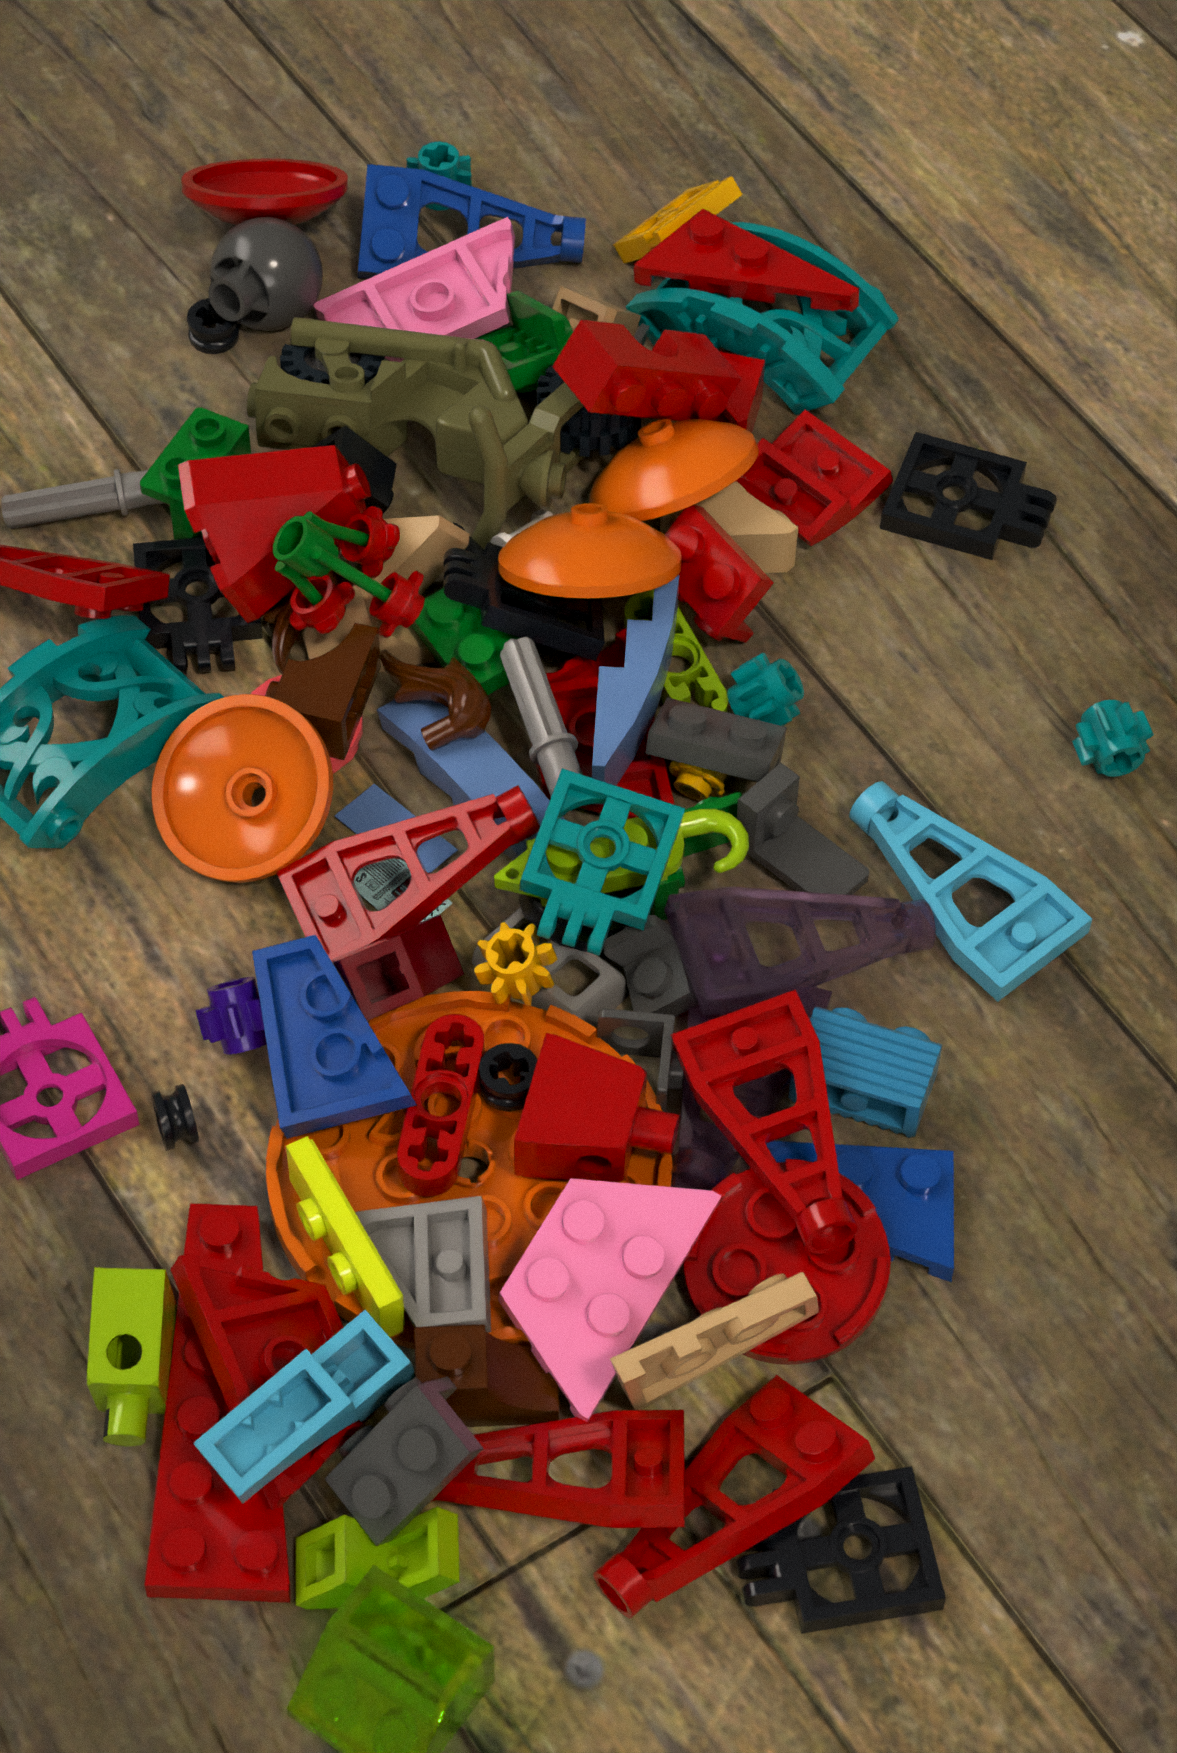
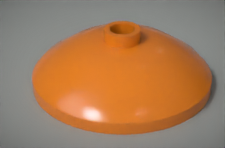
[589,419,759,521]
[498,503,681,598]
[152,694,333,883]

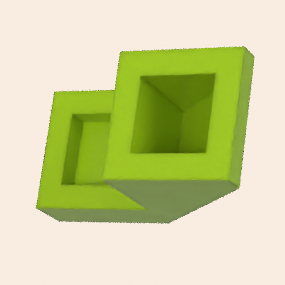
[296,1507,460,1609]

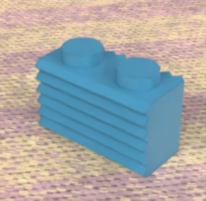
[788,1006,943,1138]

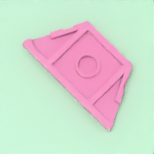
[313,217,515,362]
[498,1178,721,1422]

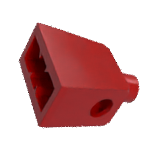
[514,1033,680,1182]

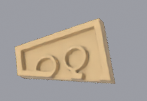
[610,1272,819,1410]

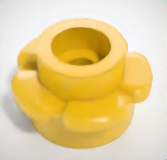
[669,761,727,802]

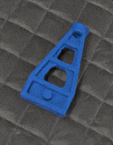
[358,164,586,279]

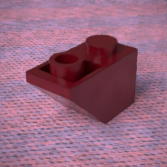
[331,915,464,1021]

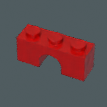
[552,319,742,421]

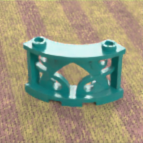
[625,222,899,415]
[0,615,224,848]

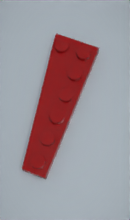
[144,1203,291,1603]

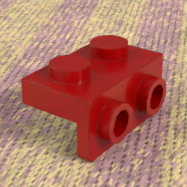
[665,504,774,643]

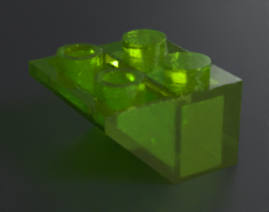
[286,1565,495,1753]

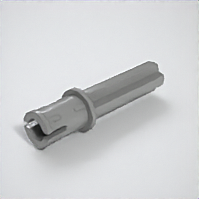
[1,469,164,529]
[500,637,583,796]

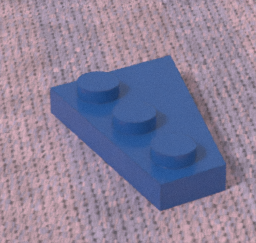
[252,935,417,1138]
[750,1141,954,1282]

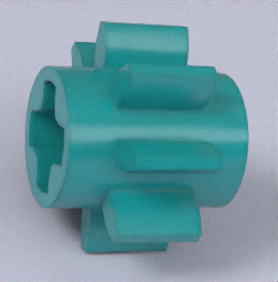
[406,141,472,211]
[727,653,804,726]
[1072,699,1154,777]

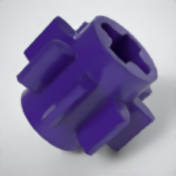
[195,977,267,1054]

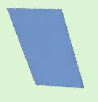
[334,784,458,873]

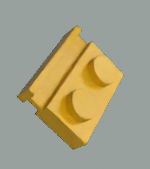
[613,176,743,264]

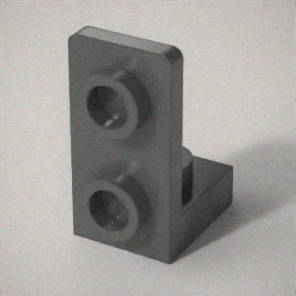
[737,762,869,914]

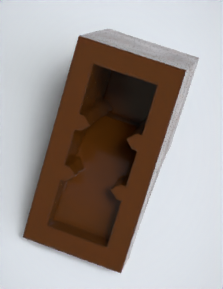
[265,623,381,760]
[414,1324,559,1427]

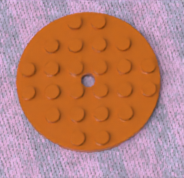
[266,991,673,1349]

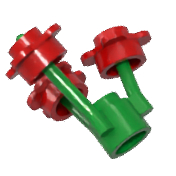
[273,506,425,638]

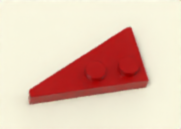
[634,209,859,312]

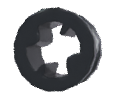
[187,298,240,354]
[479,1043,537,1112]
[151,1084,199,1151]

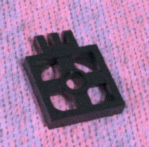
[880,432,1057,560]
[133,537,263,674]
[443,542,605,661]
[736,1466,946,1634]

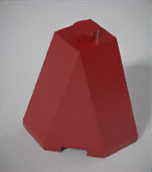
[178,445,371,623]

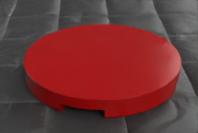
[684,1159,891,1365]

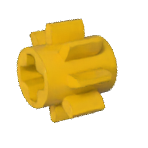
[474,922,558,1006]

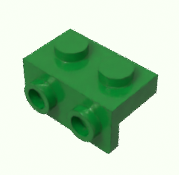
[476,290,573,393]
[140,407,251,540]
[411,588,520,695]

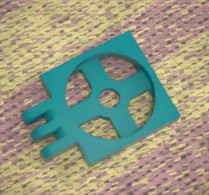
[519,768,685,956]

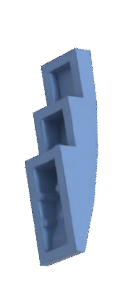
[592,575,679,804]
[377,700,565,860]

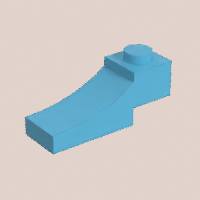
[194,1310,416,1504]

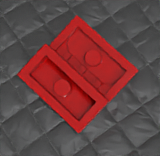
[736,409,893,546]

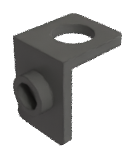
[598,1009,684,1112]

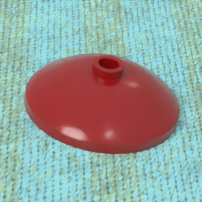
[181,158,348,225]

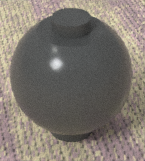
[209,217,323,331]

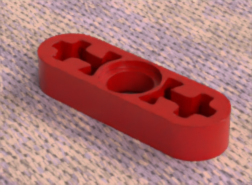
[397,1014,485,1197]

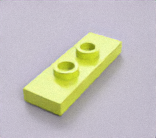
[286,1136,405,1337]

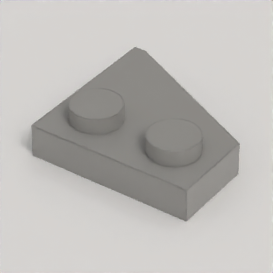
[355,1196,491,1333]

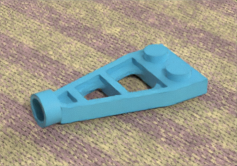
[849,781,1092,1002]

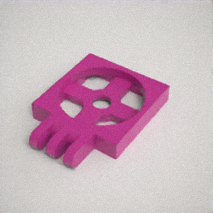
[0,997,139,1180]

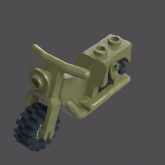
[247,317,641,550]

